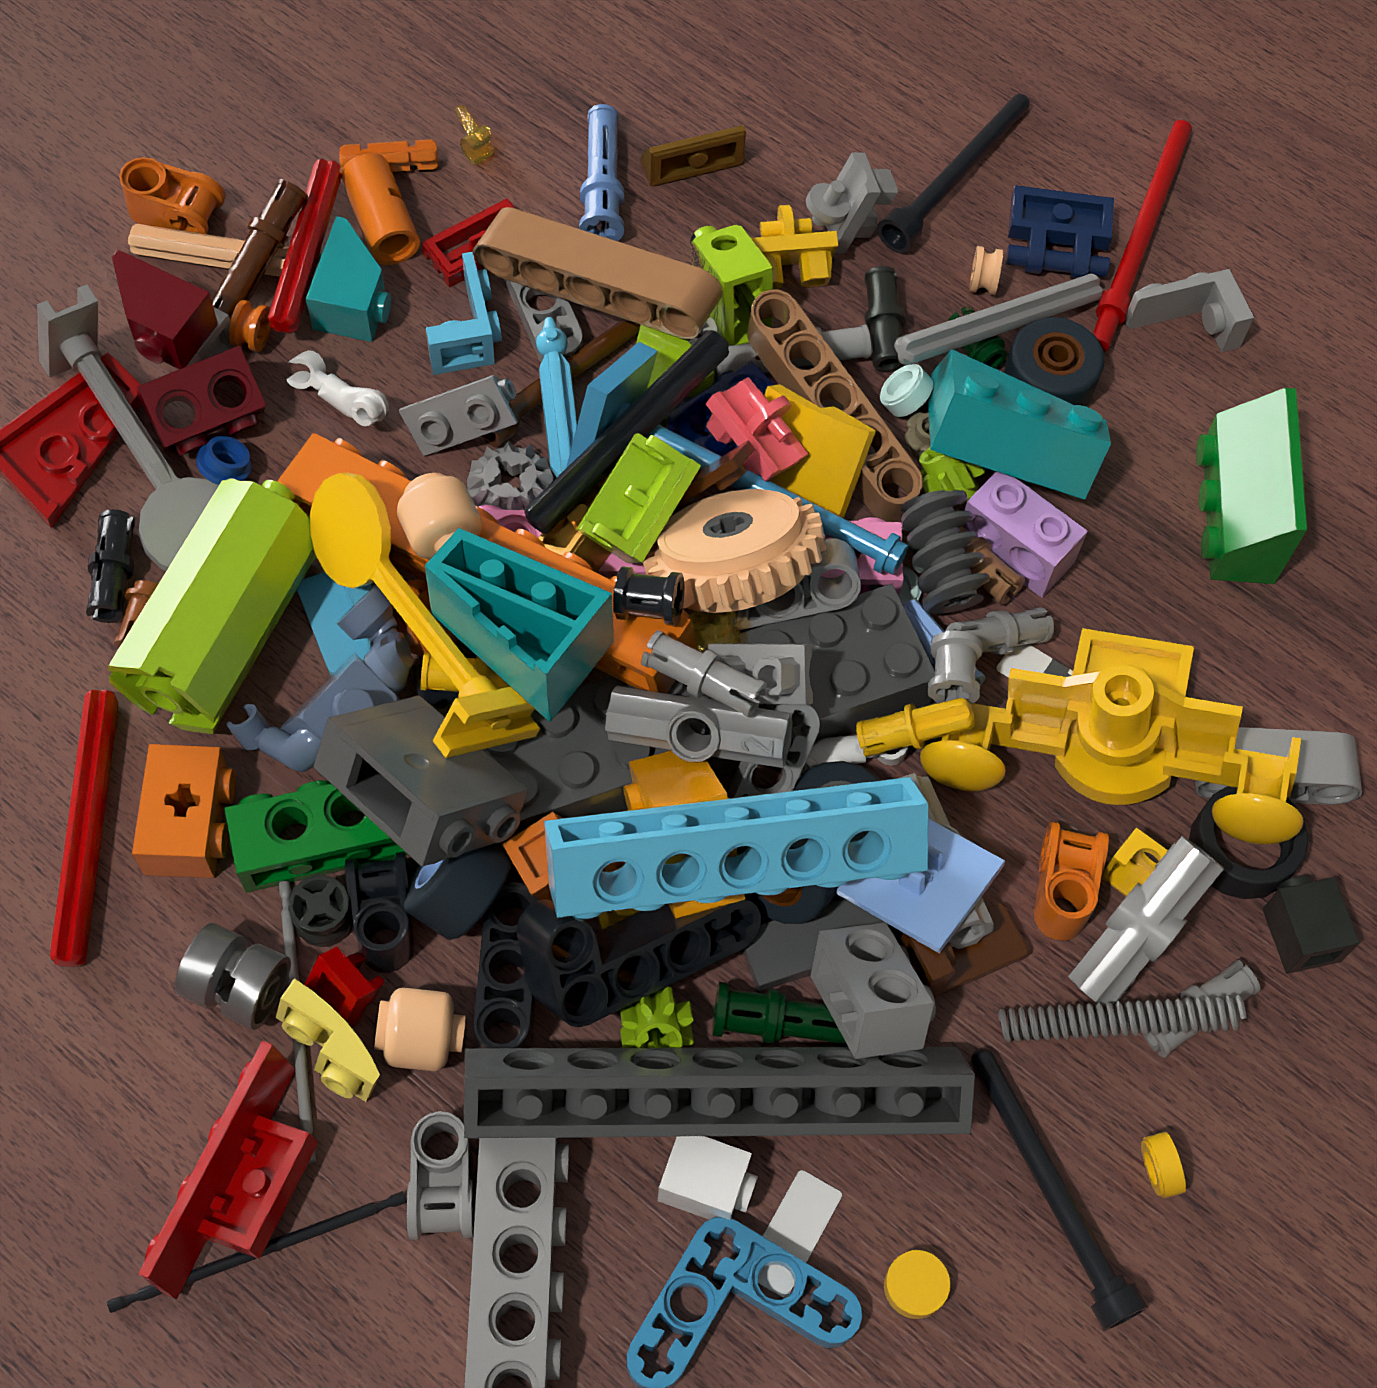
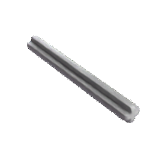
[894,273,1103,366]

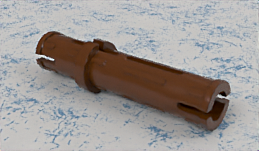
[212,178,308,321]

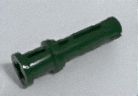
[712,982,846,1044]

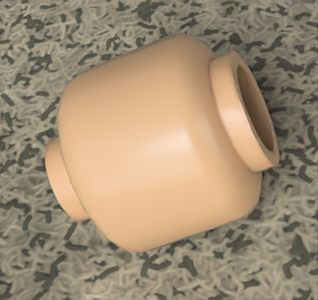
[396,472,483,560]
[374,988,466,1071]

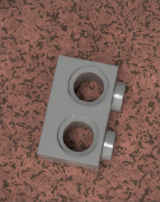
[810,922,936,1059]

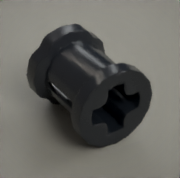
[613,566,685,626]

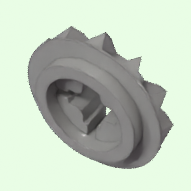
[467,440,553,510]

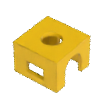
[1101,827,1168,896]

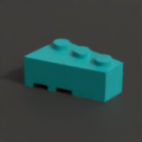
[425,528,614,722]

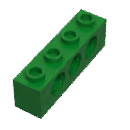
[225,780,409,893]

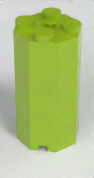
[108,478,316,734]

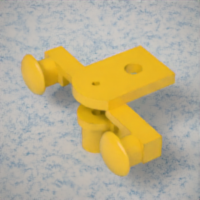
[920,628,1304,845]

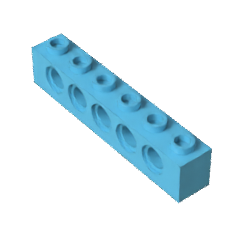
[544,777,928,919]

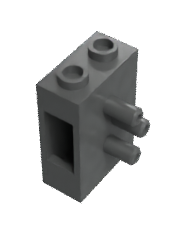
[313,696,529,867]

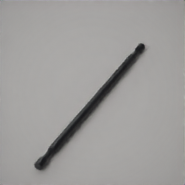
[107,1191,407,1313]

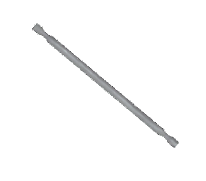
[279,881,316,1164]

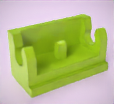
[576,433,701,563]

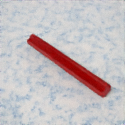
[50,690,119,967]

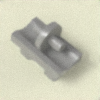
[806,152,898,254]
[708,643,813,705]

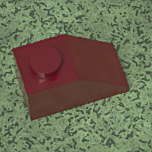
[112,249,218,369]

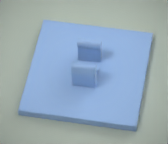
[837,818,1005,954]

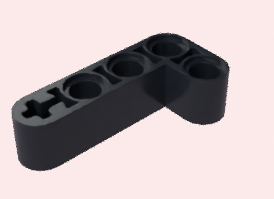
[517,898,761,1027]

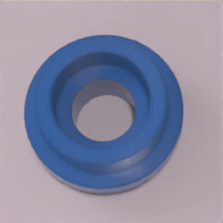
[196,436,251,485]

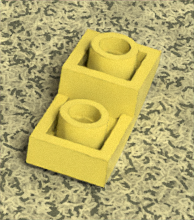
[276,978,380,1102]

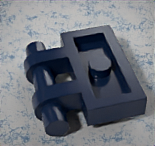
[1005,185,1114,279]

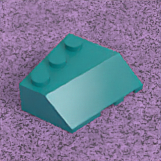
[928,349,1111,500]

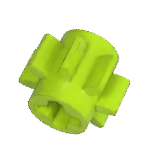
[919,447,985,504]
[620,986,694,1048]

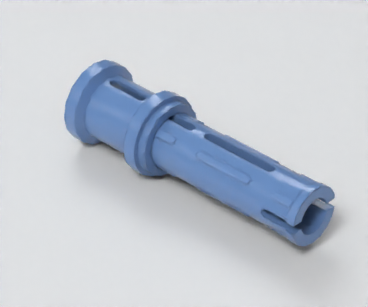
[579,104,624,241]

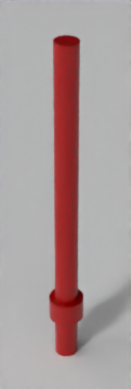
[1093,120,1192,352]

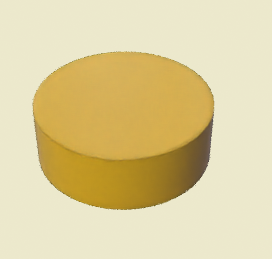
[1141,1132,1186,1199]
[884,1250,950,1319]

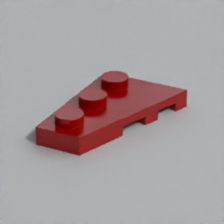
[0,352,141,529]

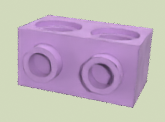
[964,471,1088,598]

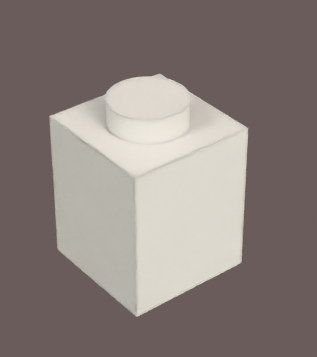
[657,1136,758,1220]

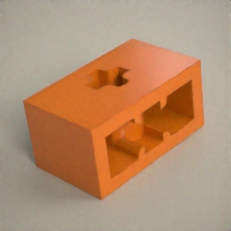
[132,744,236,878]

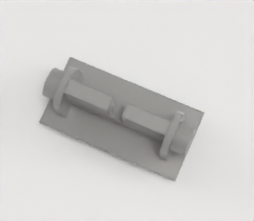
[399,375,518,456]

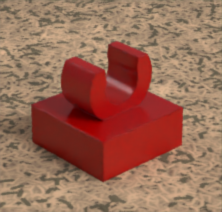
[304,946,384,1028]

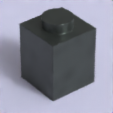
[1262,875,1360,974]

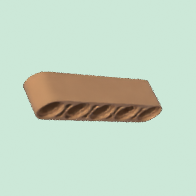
[473,207,723,339]
[747,289,923,522]

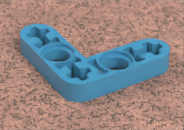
[627,1217,862,1388]

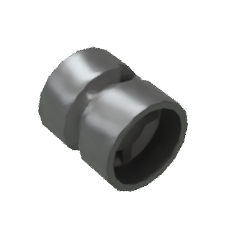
[175,923,291,1030]

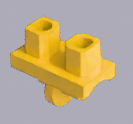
[751,205,838,290]

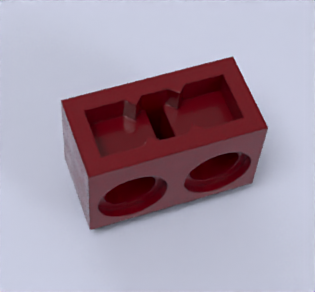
[137,345,267,456]

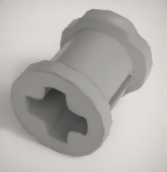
[928,630,982,704]

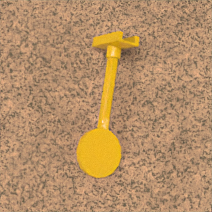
[310,472,540,758]

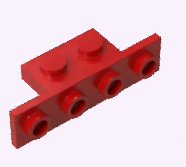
[138,1041,319,1300]

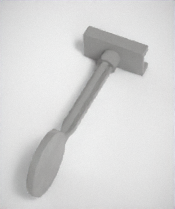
[37,284,219,571]

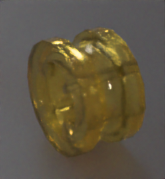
[689,611,741,653]

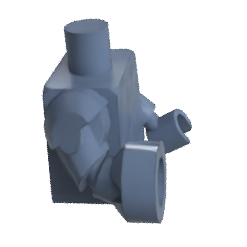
[227,585,414,772]

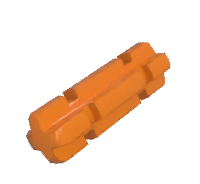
[339,139,438,172]

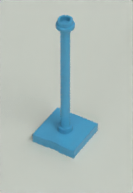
[566,342,909,575]

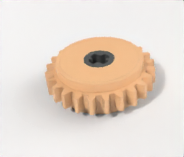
[643,489,826,613]

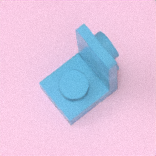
[426,252,502,375]

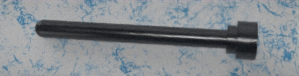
[877,94,1030,253]
[971,1048,1149,1331]

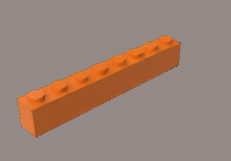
[277,433,698,694]

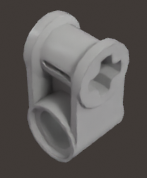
[407,1111,475,1240]

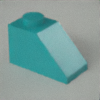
[306,216,392,342]

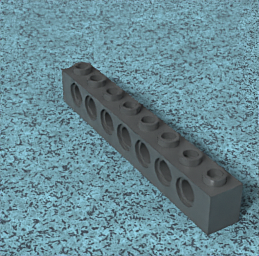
[464,1047,975,1138]

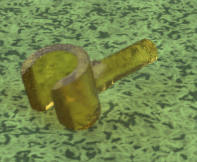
[455,105,495,165]

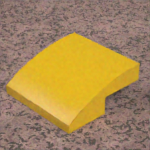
[764,384,876,518]

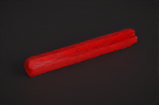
[268,158,342,334]

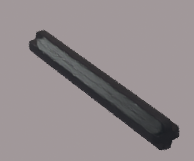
[524,330,729,534]

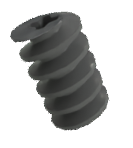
[901,490,990,614]

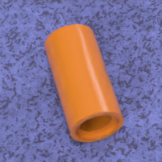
[341,153,420,265]

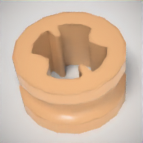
[969,246,1003,296]

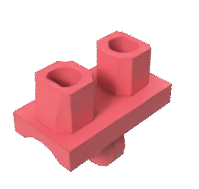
[706,377,808,482]

